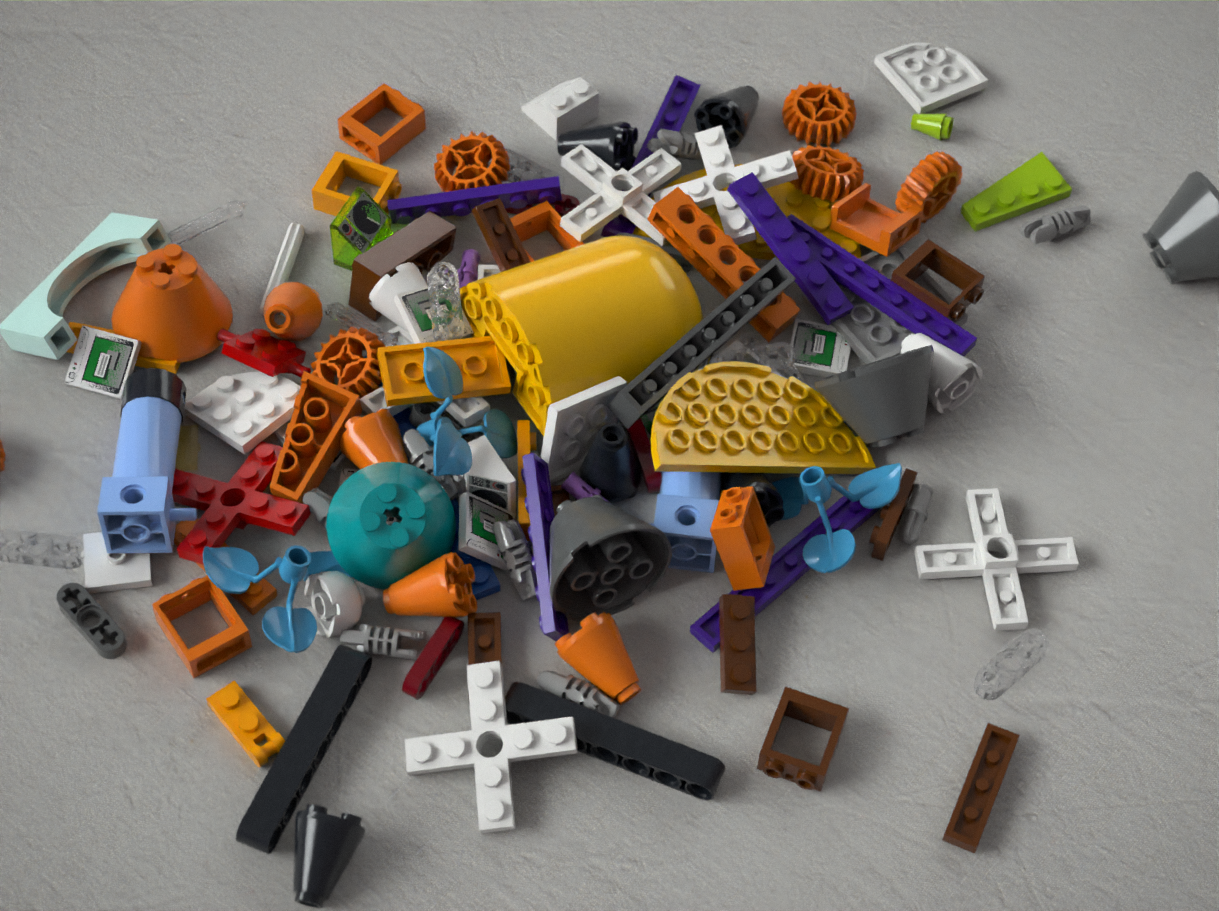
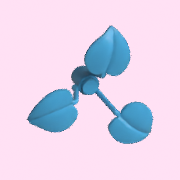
[416,347,518,476]
[772,463,902,573]
[203,545,352,653]

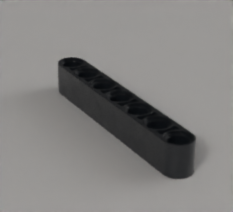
[236,645,373,854]
[505,682,726,800]

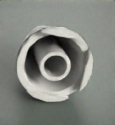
[369,262,427,333]
[901,333,983,413]

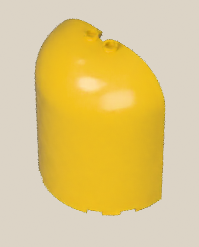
[456,235,703,437]

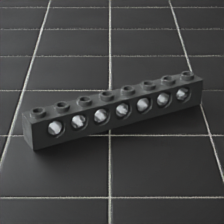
[607,257,796,429]

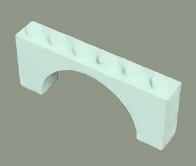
[0,212,172,360]

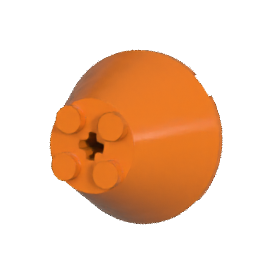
[111,244,233,363]

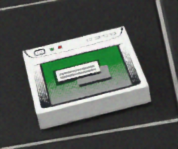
[393,280,473,344]
[786,319,851,378]
[65,325,141,400]
[459,491,515,572]

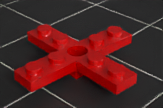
[172,442,311,565]

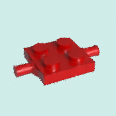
[217,328,311,378]

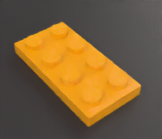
[377,336,511,407]

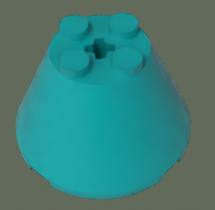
[326,462,456,590]

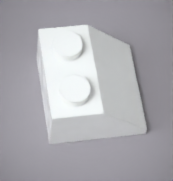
[521,77,599,141]

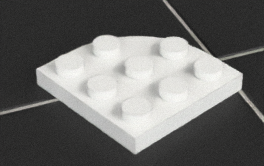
[874,43,988,114]
[184,372,301,455]
[541,376,627,484]

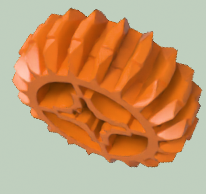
[782,81,857,146]
[434,131,510,192]
[789,145,864,202]
[895,151,963,223]
[310,326,386,399]

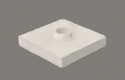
[83,532,153,594]

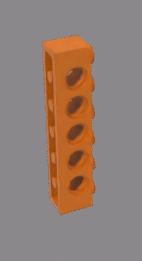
[647,187,801,342]

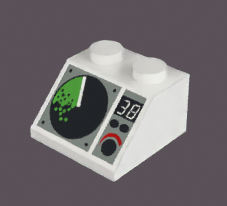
[452,435,516,516]

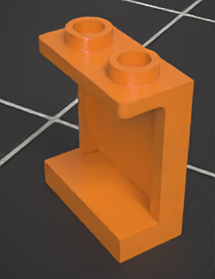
[830,183,923,257]

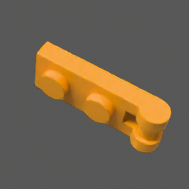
[206,680,285,768]

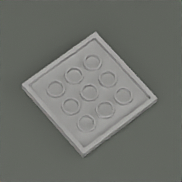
[802,246,968,364]

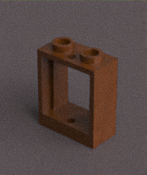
[891,239,985,321]
[757,686,849,792]

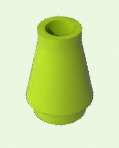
[911,113,954,141]

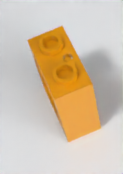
[312,151,402,220]

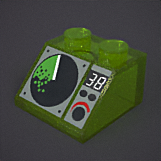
[330,186,393,271]

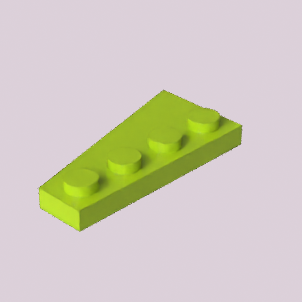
[960,152,1072,232]

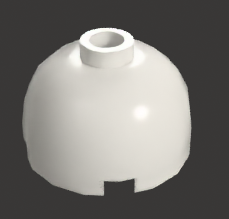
[305,571,365,638]

